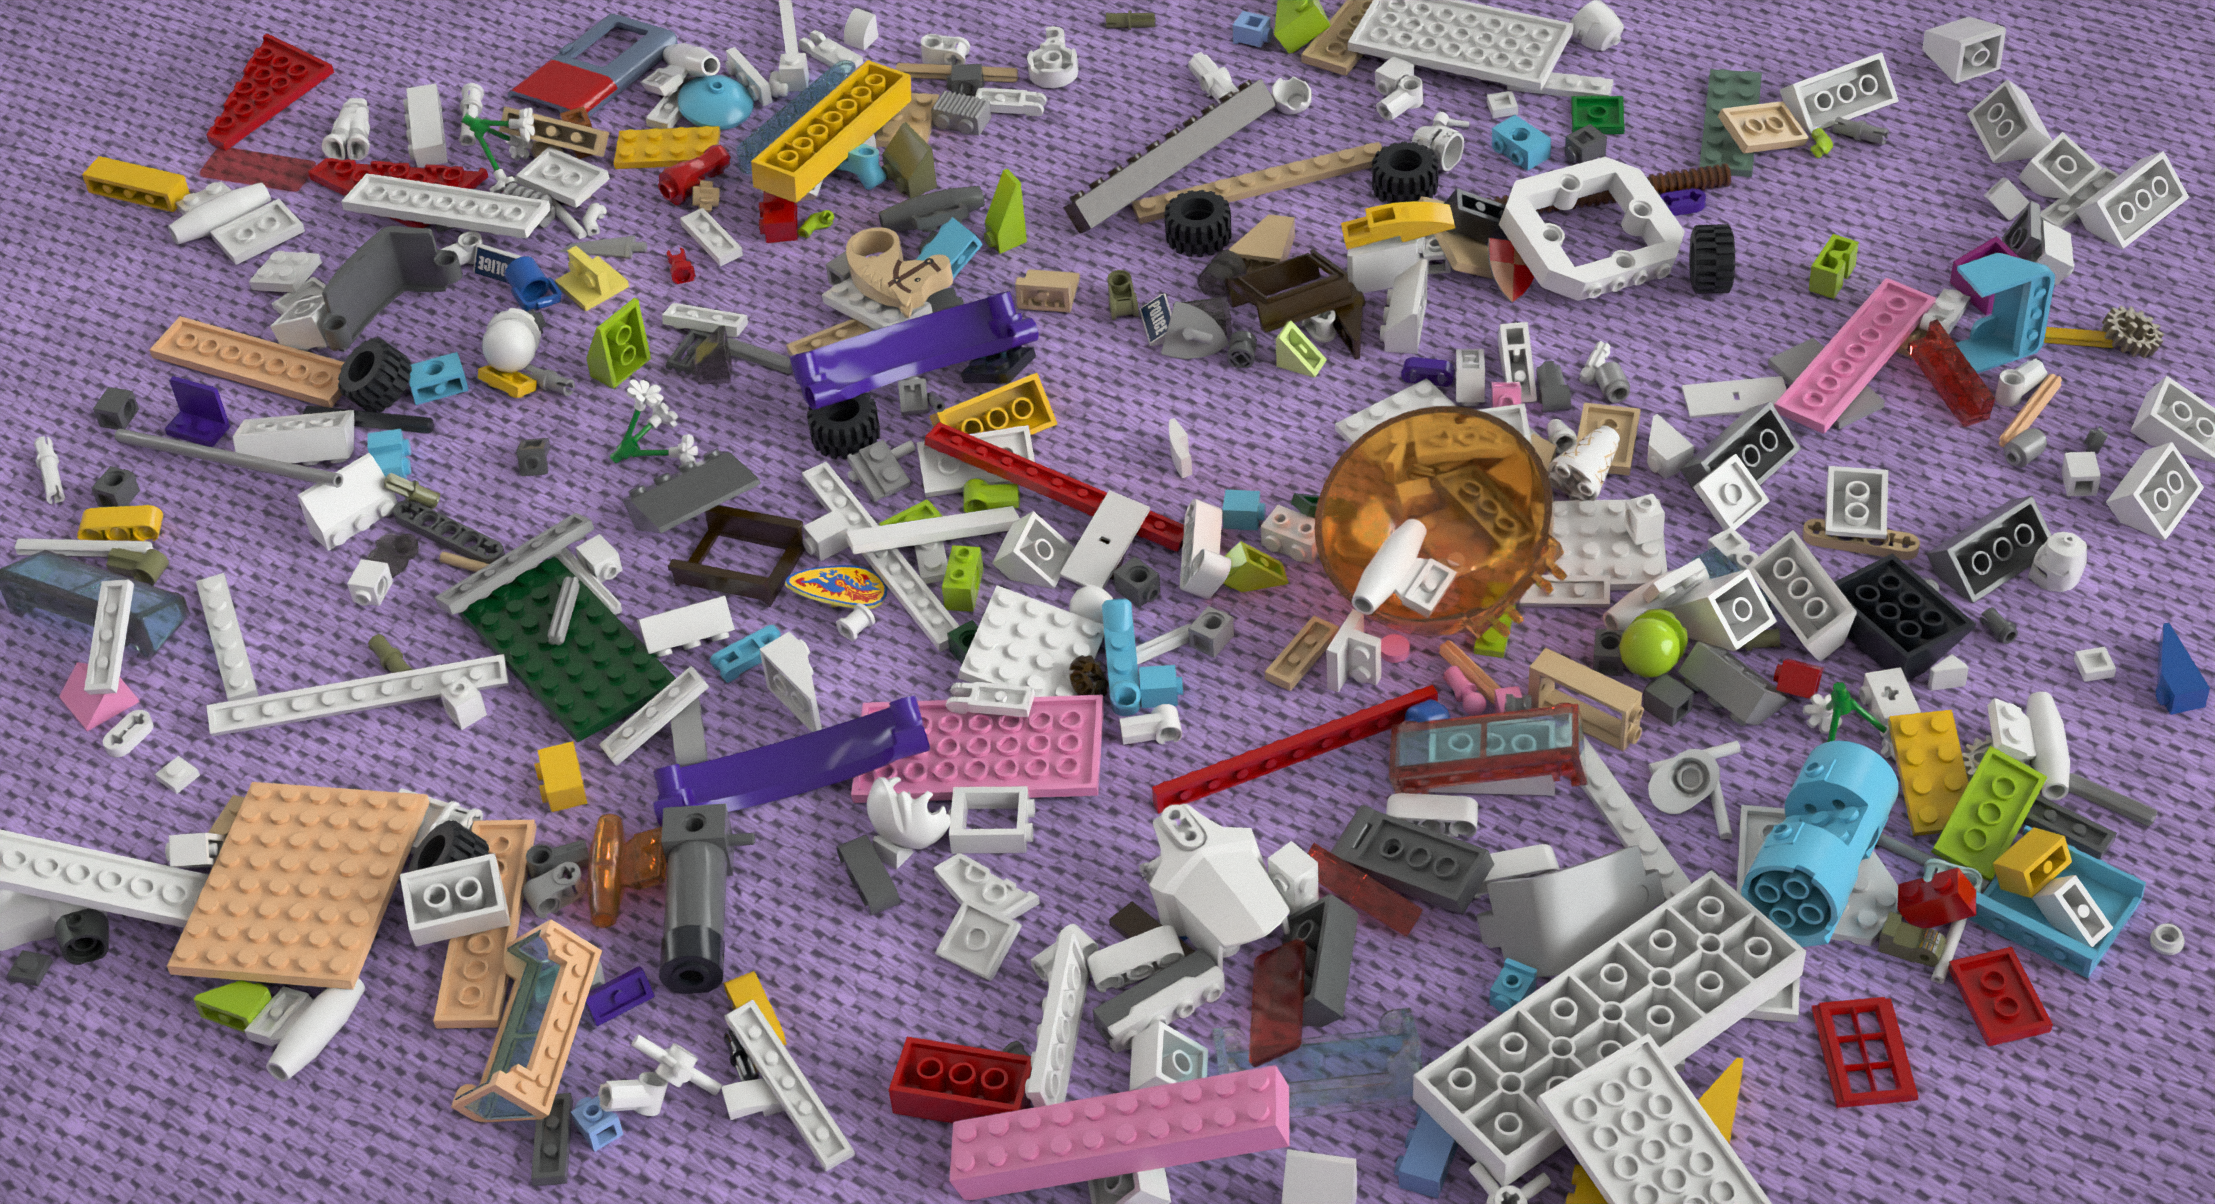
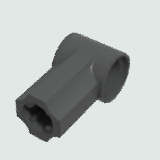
[1536,361,1571,412]
[526,840,591,880]

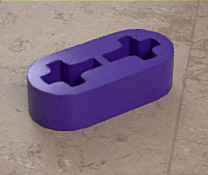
[1659,189,1706,216]
[1401,357,1456,387]

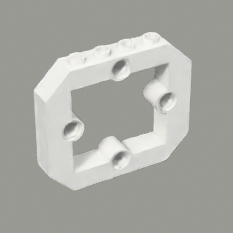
[1499,157,1685,301]

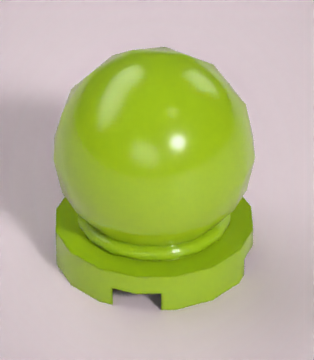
[1619,609,1688,678]

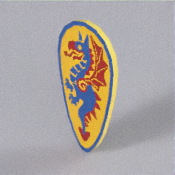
[785,565,887,609]

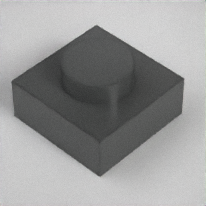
[7,950,53,986]

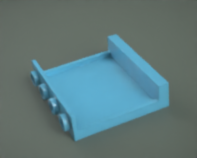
[1968,825,2146,978]

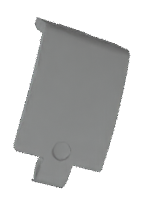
[1476,845,1665,977]

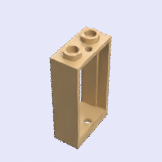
[1528,648,1644,752]

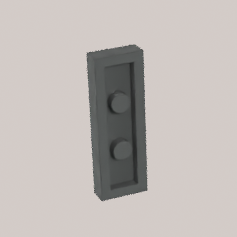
[2023,795,2117,860]
[531,1093,573,1186]

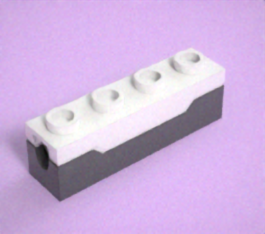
[1093,948,1225,1054]

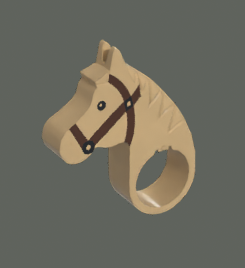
[846,228,953,318]

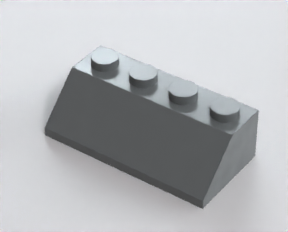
[1680,401,1801,492]
[1926,496,2052,603]
[1269,893,1358,1027]

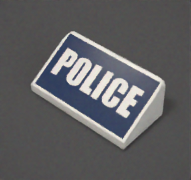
[473,243,522,284]
[1139,293,1172,346]

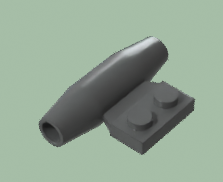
[878,186,985,232]

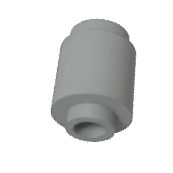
[1594,362,1630,403]
[2004,428,2047,468]

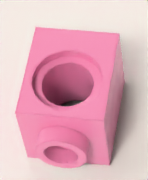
[1492,382,1521,408]

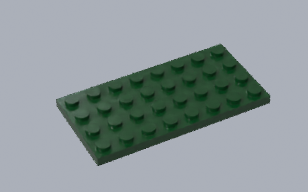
[458,556,676,743]

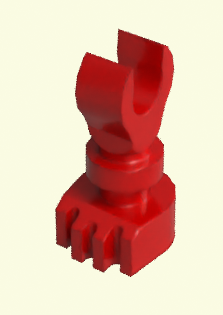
[667,247,696,284]

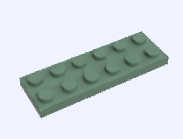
[1699,69,1762,177]

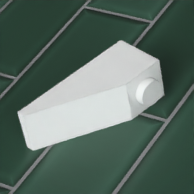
[1497,322,1537,403]
[1456,349,1485,406]

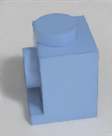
[1233,11,1273,48]
[571,1095,623,1152]

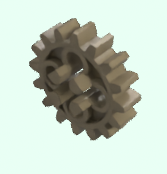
[2101,305,2164,358]

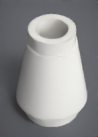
[1547,419,1577,454]

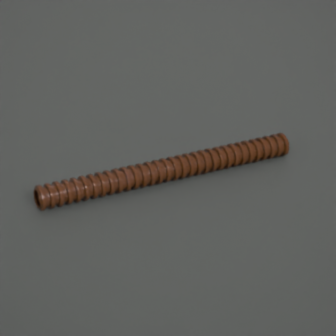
[1487,163,1731,214]

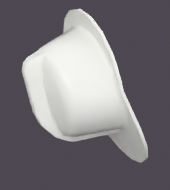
[1648,749,1720,814]

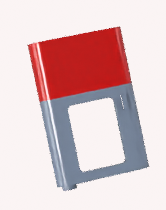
[507,13,678,118]

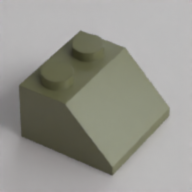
[882,122,937,198]

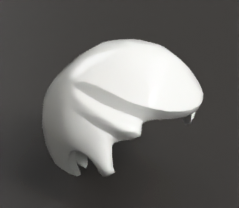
[867,777,951,849]

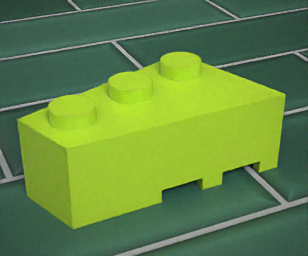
[1274,0,1331,54]

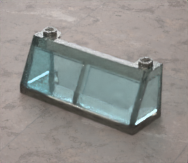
[0,550,190,661]

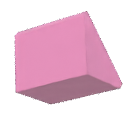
[59,662,140,731]

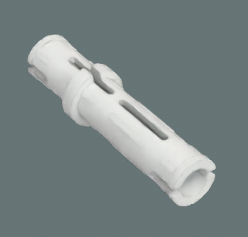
[34,436,65,504]

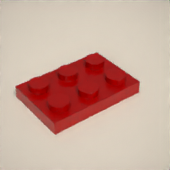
[1948,947,2053,1047]

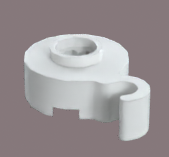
[1027,26,1079,88]

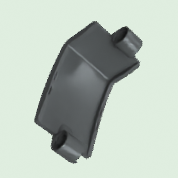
[322,226,463,352]

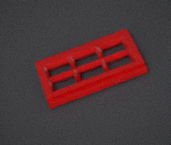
[1811,997,1919,1108]

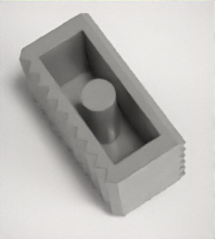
[931,90,991,136]

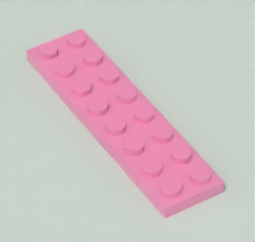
[1774,278,1936,434]

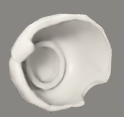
[1271,77,1312,115]
[1069,585,1113,624]

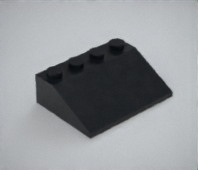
[1834,553,1976,682]

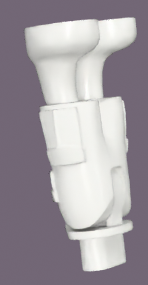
[322,98,370,160]

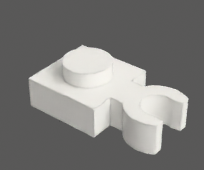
[1707,527,1759,571]

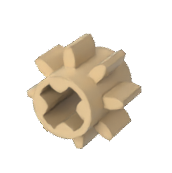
[692,180,720,213]

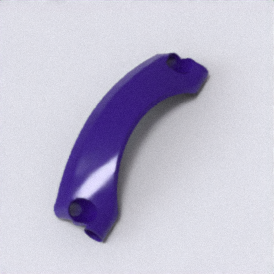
[789,291,1039,410]
[653,696,930,828]

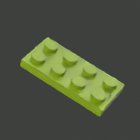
[1931,746,2047,882]

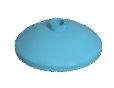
[678,75,754,130]

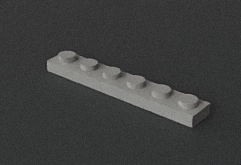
[434,513,594,615]

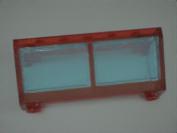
[1389,702,1588,794]

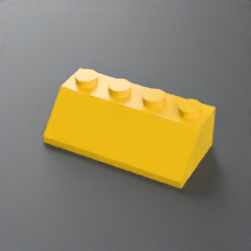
[929,373,1058,435]

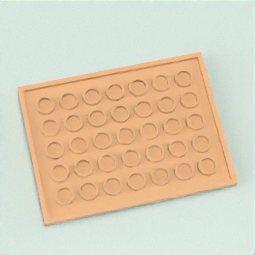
[167,782,430,989]

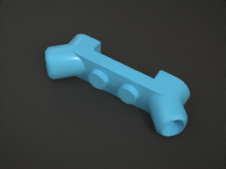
[789,126,887,190]
[1102,599,1141,716]

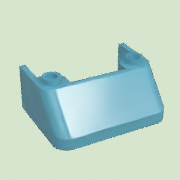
[1945,253,2055,376]

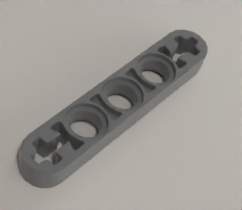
[393,500,505,564]

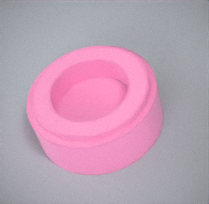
[1381,634,1410,663]

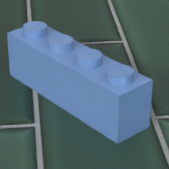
[1394,1105,1459,1199]

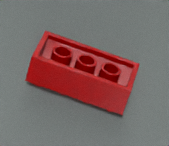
[888,1036,1032,1123]

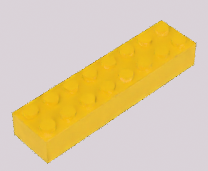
[751,60,911,203]

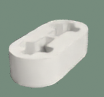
[103,710,154,758]

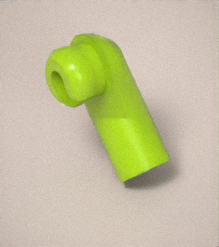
[798,210,834,238]

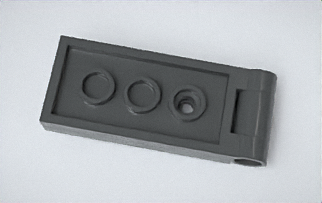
[1328,805,1494,915]

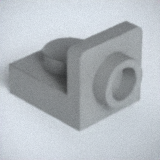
[898,376,929,416]

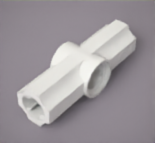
[1188,52,1239,104]

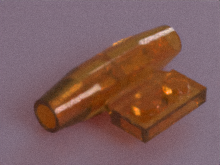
[587,814,666,928]

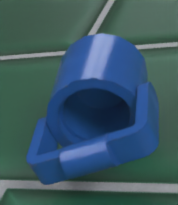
[504,256,562,311]

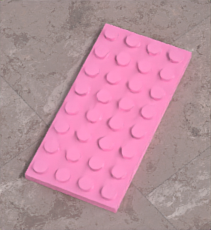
[851,695,1104,803]

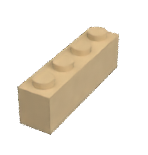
[499,106,609,157]

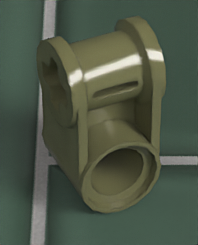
[1107,270,1139,320]

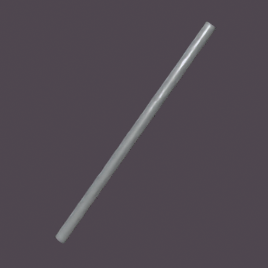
[115,429,344,488]

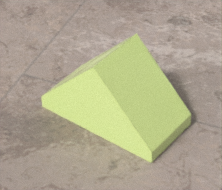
[1276,320,1327,377]

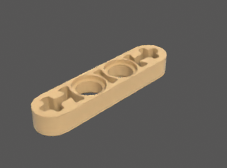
[1803,519,1920,560]

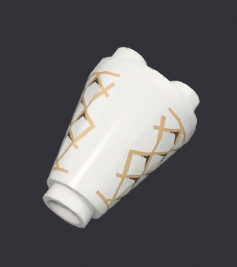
[1546,426,1620,501]

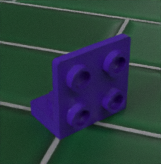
[165,376,230,447]

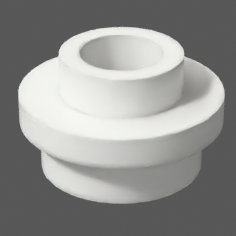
[2150,924,2185,955]

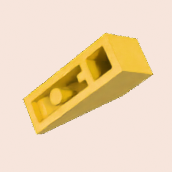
[1698,1057,1744,1144]

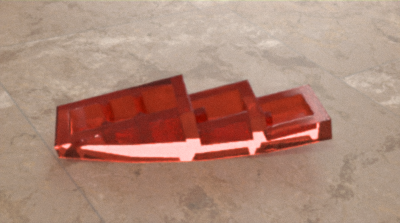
[1307,843,1424,937]

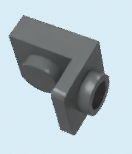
[516,438,550,476]

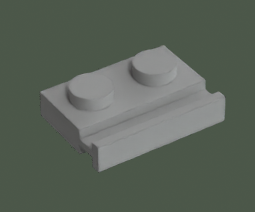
[847,439,911,502]

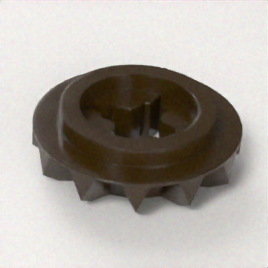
[1069,655,1109,696]

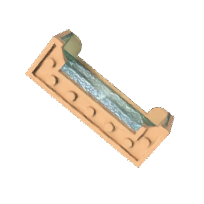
[451,919,602,1122]

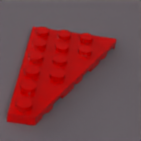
[206,33,334,151]
[308,158,488,228]

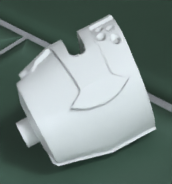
[1570,0,1624,51]
[1412,125,1464,171]
[2028,532,2087,592]

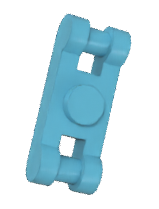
[710,625,781,683]

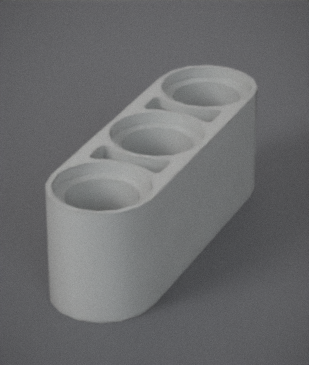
[671,696,708,767]

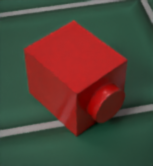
[1773,659,1824,699]

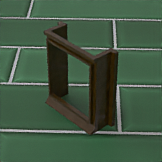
[1225,249,1354,333]
[668,505,805,607]

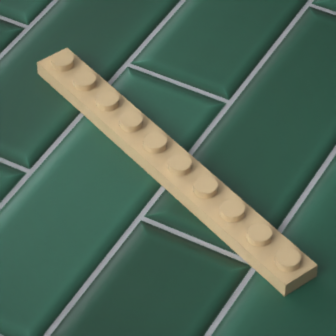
[1132,142,1382,224]

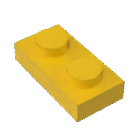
[477,365,537,398]

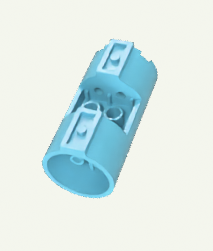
[1741,741,1899,947]

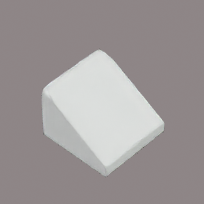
[1927,654,1969,691]

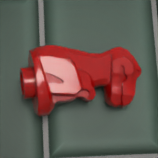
[658,145,732,206]

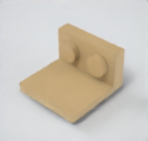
[1015,269,1080,313]

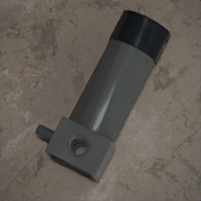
[659,804,755,994]

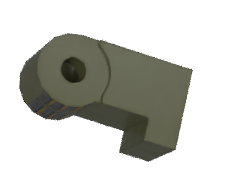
[1878,911,1946,967]

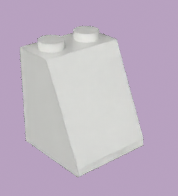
[1922,17,2006,84]
[1347,236,1425,293]
[1665,569,1777,651]

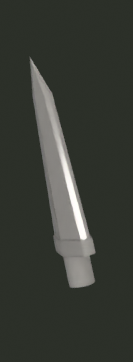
[559,236,647,259]

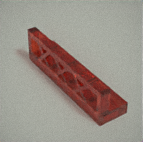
[1907,319,1995,427]

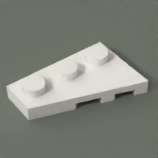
[934,853,1040,920]

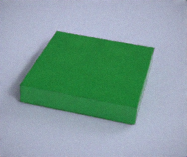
[1571,96,1625,134]

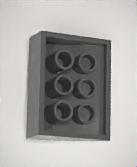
[622,448,761,534]

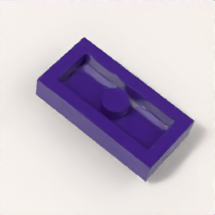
[585,966,655,1026]

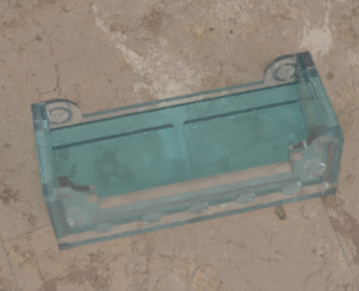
[1212,1008,1423,1119]

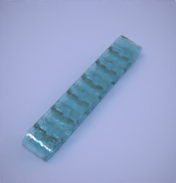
[736,60,856,174]

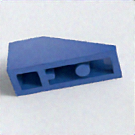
[2156,622,2210,715]

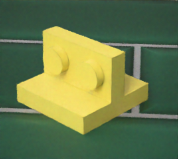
[555,246,629,311]

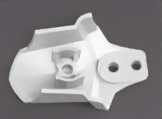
[1149,804,1290,971]

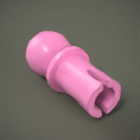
[1443,666,1486,716]

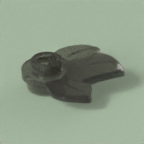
[366,533,419,578]

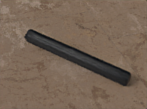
[303,405,434,434]

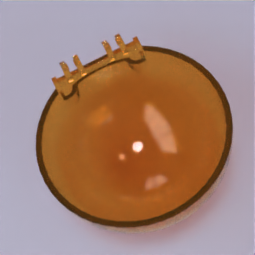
[1314,406,1567,639]

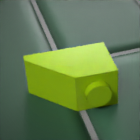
[1223,541,1289,593]
[193,980,272,1033]

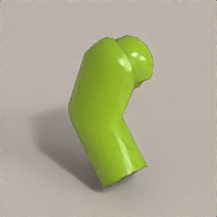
[1810,128,1833,158]

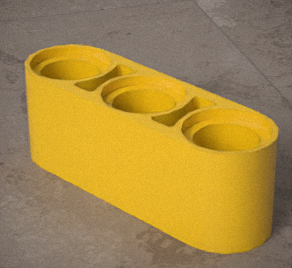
[77,505,164,541]
[723,971,787,1046]

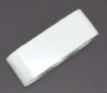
[1386,793,1478,837]
[1474,844,1560,898]
[1087,925,1185,993]

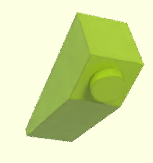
[984,168,1027,254]

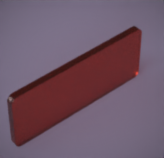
[200,148,316,192]
[1249,937,1306,1067]

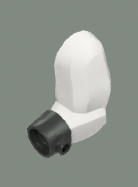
[0,889,109,965]

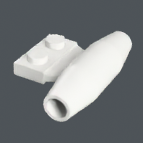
[640,43,720,96]
[168,181,271,244]
[1352,519,1457,618]
[1603,558,1709,631]
[1987,692,2070,800]
[244,978,365,1082]

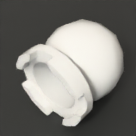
[482,308,541,373]

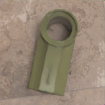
[106,548,169,586]

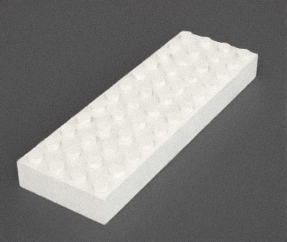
[1413,870,1806,1187]

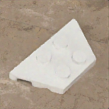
[1831,851,1900,946]

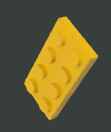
[614,126,721,169]
[1888,710,1969,836]

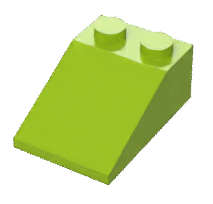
[586,297,651,389]

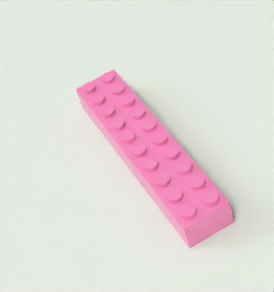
[949,1065,1289,1200]

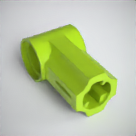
[963,478,1020,513]

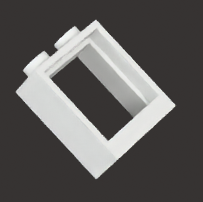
[949,786,1035,854]

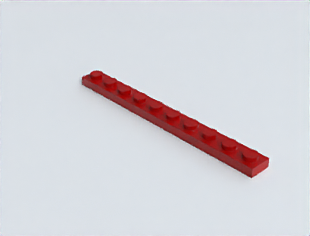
[924,422,1184,552]
[1152,685,1438,814]

